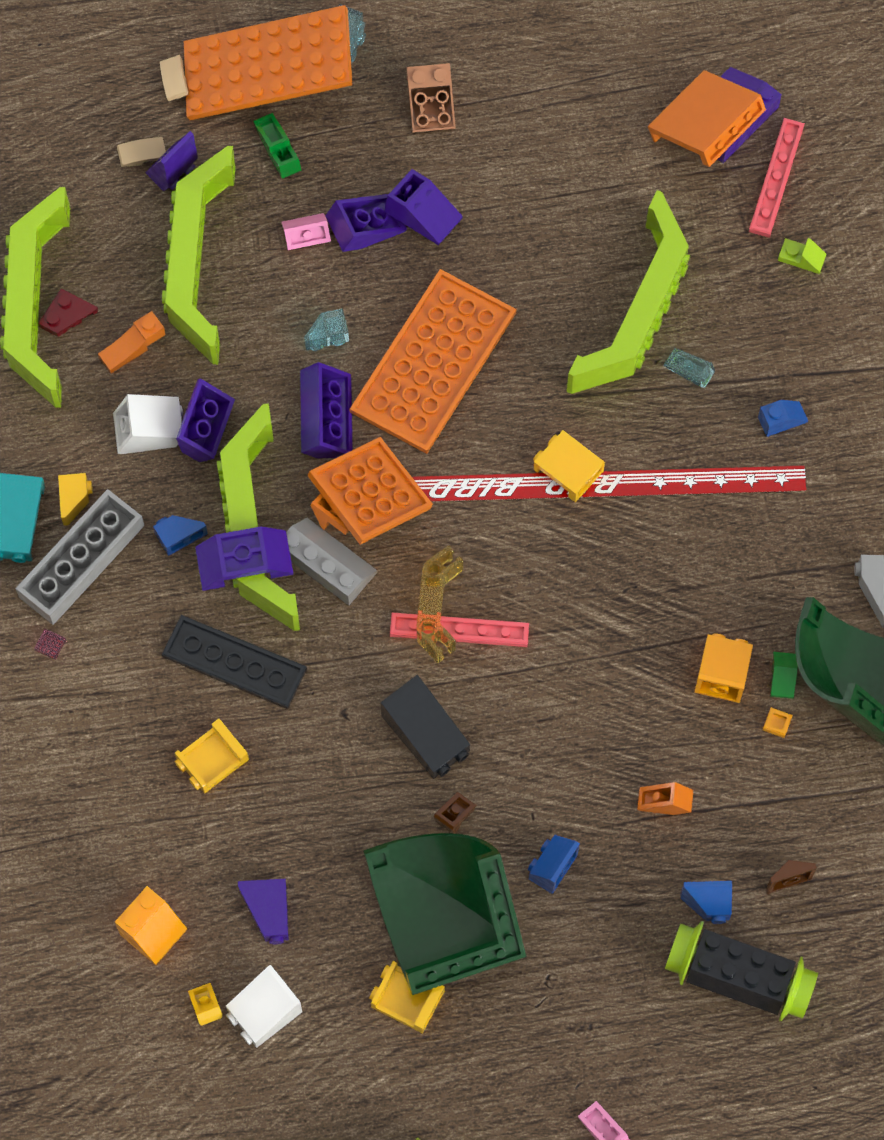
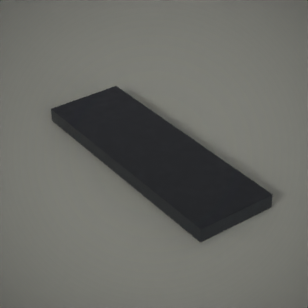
[162,615,307,709]

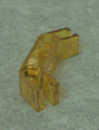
[416,545,463,663]

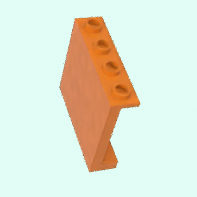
[648,70,766,167]

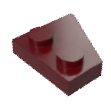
[38,288,98,337]

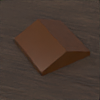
[766,860,817,894]

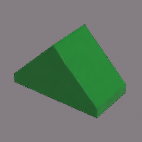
[770,652,798,699]

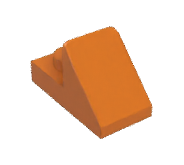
[310,493,349,535]

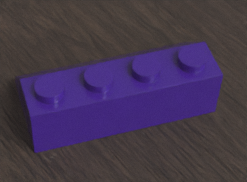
[300,362,353,459]

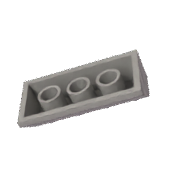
[286,518,378,605]

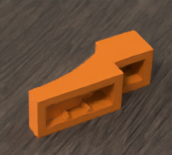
[98,311,166,373]

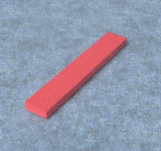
[749,118,805,238]
[390,612,529,647]

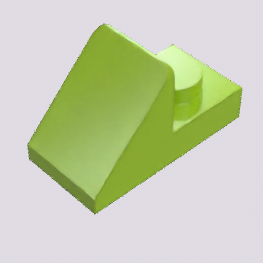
[778,238,826,274]

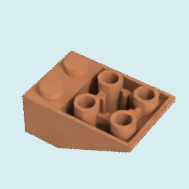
[406,63,456,132]

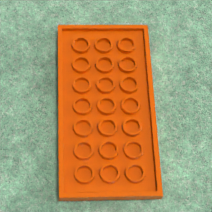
[184,5,352,120]
[350,269,517,454]

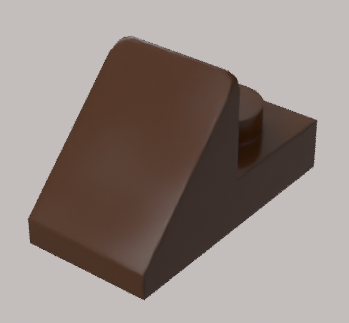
[433,792,476,834]

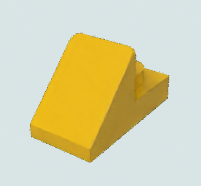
[188,983,222,1025]

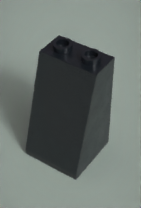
[381,675,470,779]

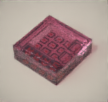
[34,629,66,660]

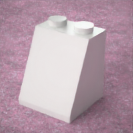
[113,394,183,454]
[226,965,302,1048]

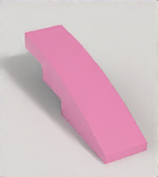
[578,1101,630,1140]

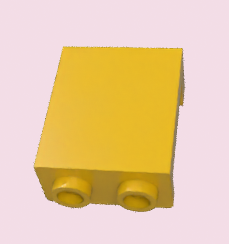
[533,430,605,502]
[174,719,249,794]
[369,961,445,1034]

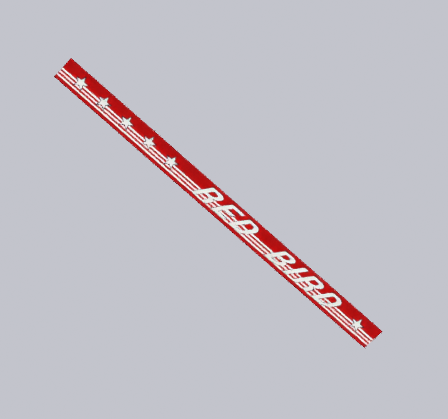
[412,466,807,501]

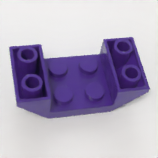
[195,526,294,591]

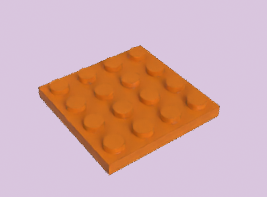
[308,437,433,545]

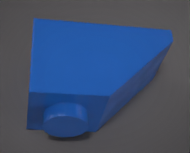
[758,400,808,437]
[153,515,208,556]

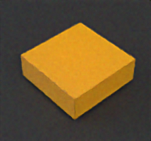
[763,707,793,738]

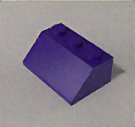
[176,378,235,462]

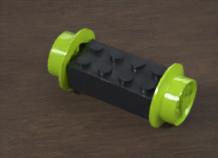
[665,921,818,1021]

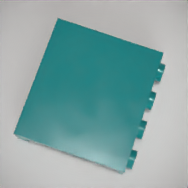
[0,473,45,563]

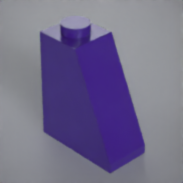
[238,879,289,944]

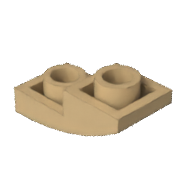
[160,55,188,101]
[117,137,166,167]

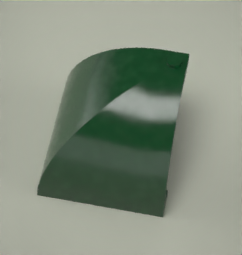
[795,597,884,746]
[363,833,527,995]

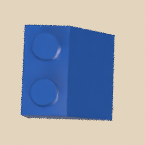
[527,835,580,894]

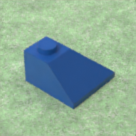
[680,881,732,924]

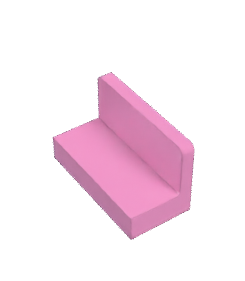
[281,213,331,250]

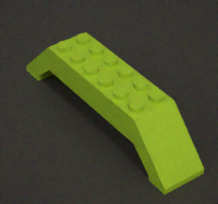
[162,146,236,365]
[0,187,70,408]
[567,190,690,394]
[217,403,300,631]

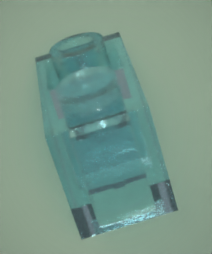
[304,308,349,351]

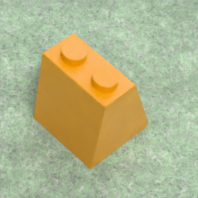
[694,634,753,703]
[115,886,188,965]

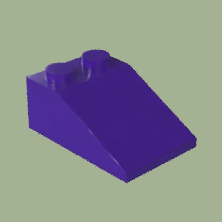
[145,131,198,192]
[325,194,407,252]

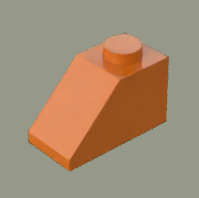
[637,782,693,815]

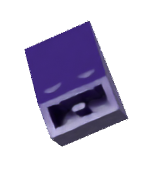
[384,169,463,245]

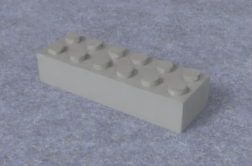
[16,489,144,625]

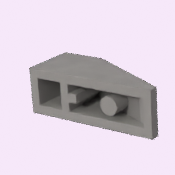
[854,555,884,628]

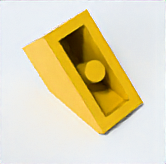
[58,473,93,526]

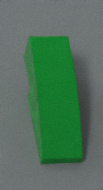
[253,113,302,179]

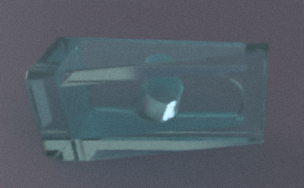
[664,348,715,388]

